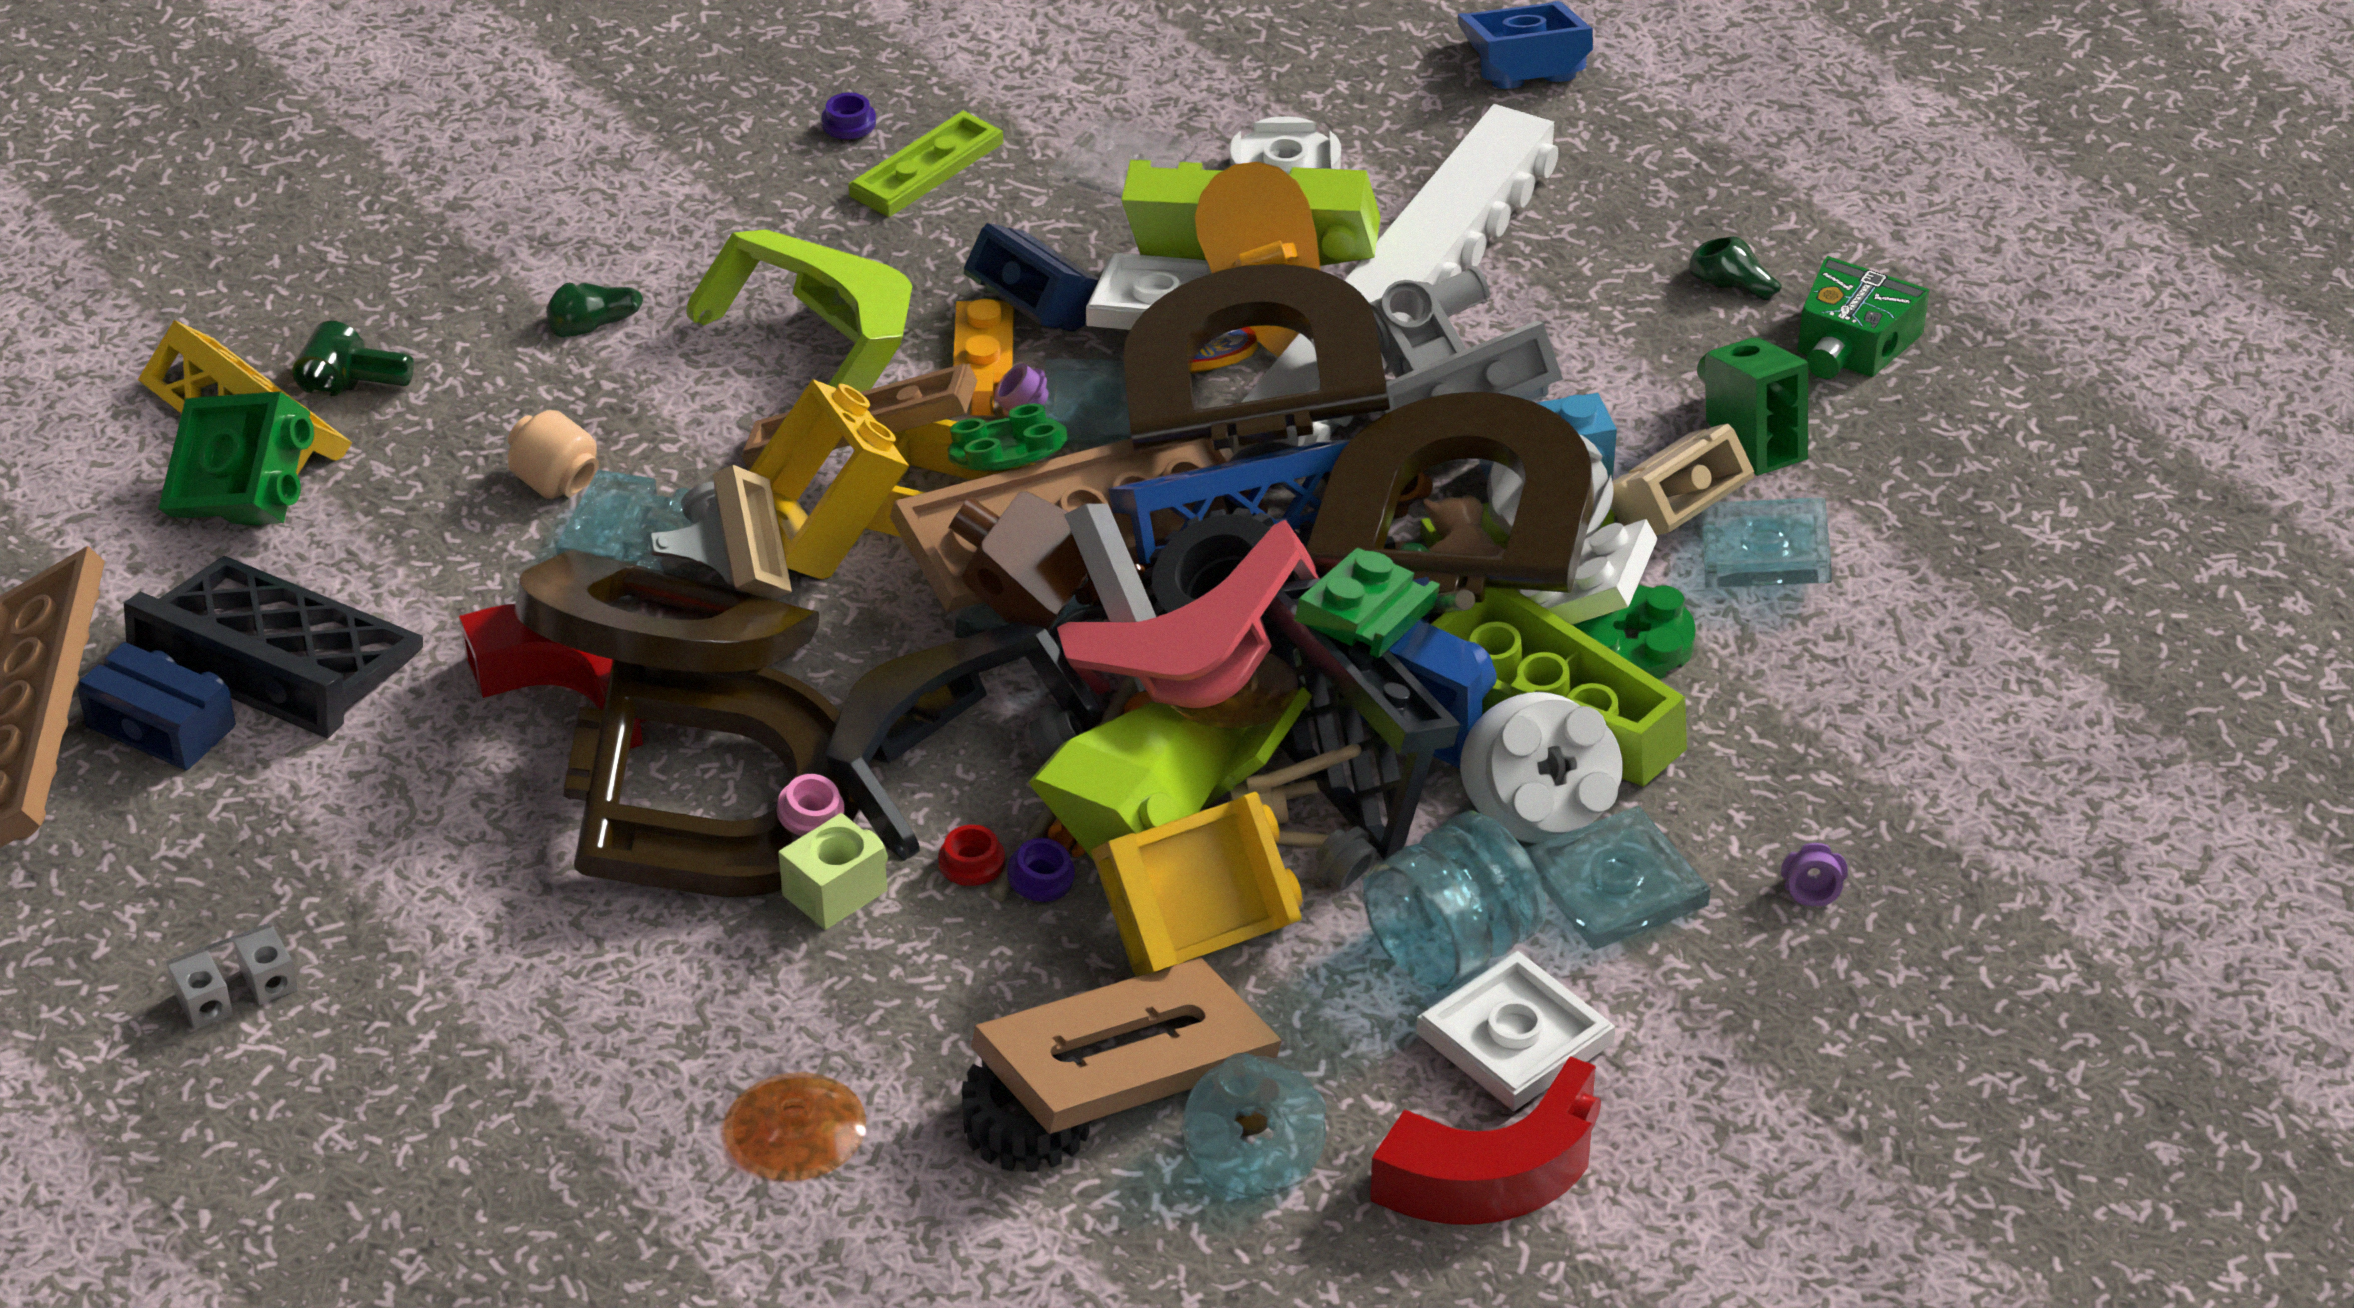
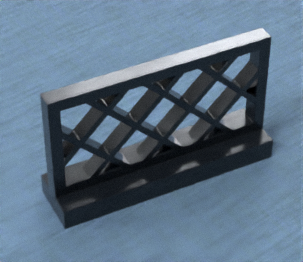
[123,556,423,739]
[1248,578,1461,861]

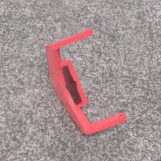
[1057,520,1321,708]

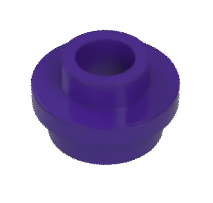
[821,92,876,139]
[1007,838,1075,902]

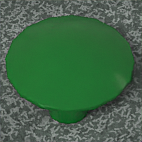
[947,403,1068,471]

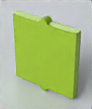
[1202,687,1312,809]

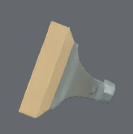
[649,465,792,600]

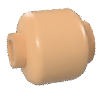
[507,410,599,499]

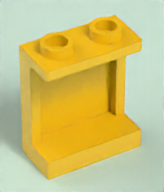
[1090,791,1303,977]

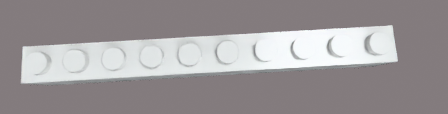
[1234,104,1558,455]

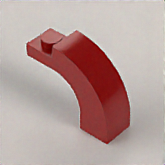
[459,603,649,749]
[1370,1056,1601,1225]

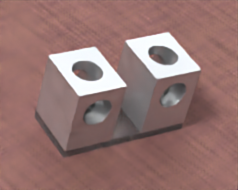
[166,922,298,1030]

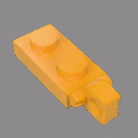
[953,299,1015,416]

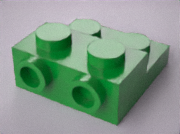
[158,391,314,525]

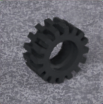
[961,1053,1091,1172]

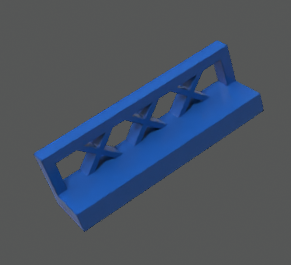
[1108,440,1351,564]

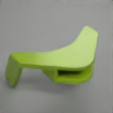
[686,229,912,392]

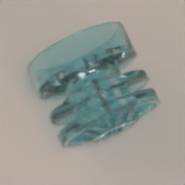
[1363,810,1546,992]

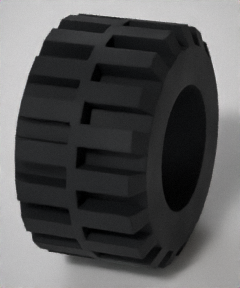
[1142,508,1301,676]

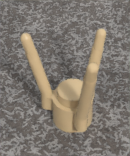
[1229,744,1362,848]

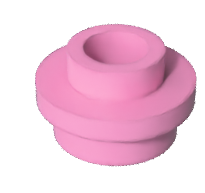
[777,774,844,836]

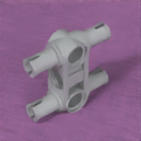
[1369,266,1549,402]

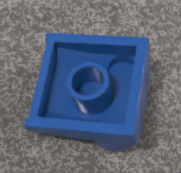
[1458,1,1593,89]
[1360,618,1497,769]

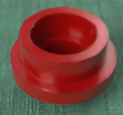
[938,824,1005,886]

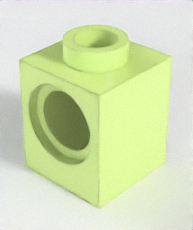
[778,813,888,930]

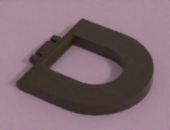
[1123,264,1390,451]
[1306,392,1594,603]
[514,549,819,672]
[563,659,860,897]

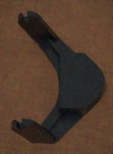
[825,622,1102,861]

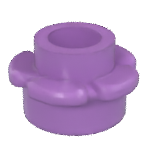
[994,363,1049,418]
[1781,843,1848,906]

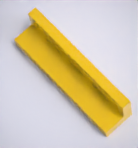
[137,320,352,475]

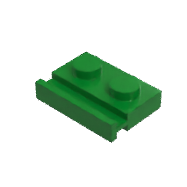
[1294,547,1440,658]

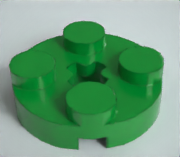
[1572,585,1696,680]

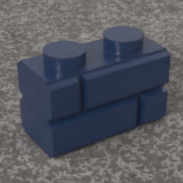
[963,222,1099,332]
[77,642,236,771]

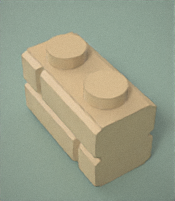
[1611,423,1754,535]

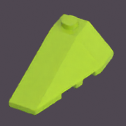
[1028,696,1254,860]

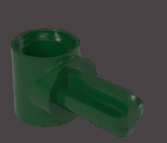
[292,321,414,396]

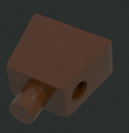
[948,491,1088,632]

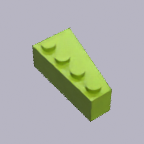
[1121,159,1381,266]
[1430,587,1687,787]

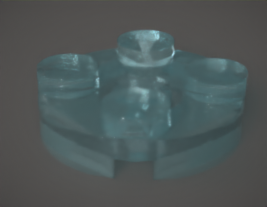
[1181,1053,1326,1200]

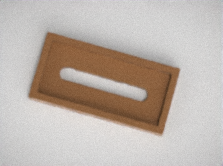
[971,958,1282,1134]

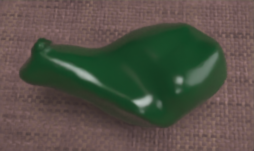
[1689,236,1782,301]
[546,282,643,337]

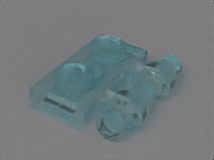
[556,470,693,571]

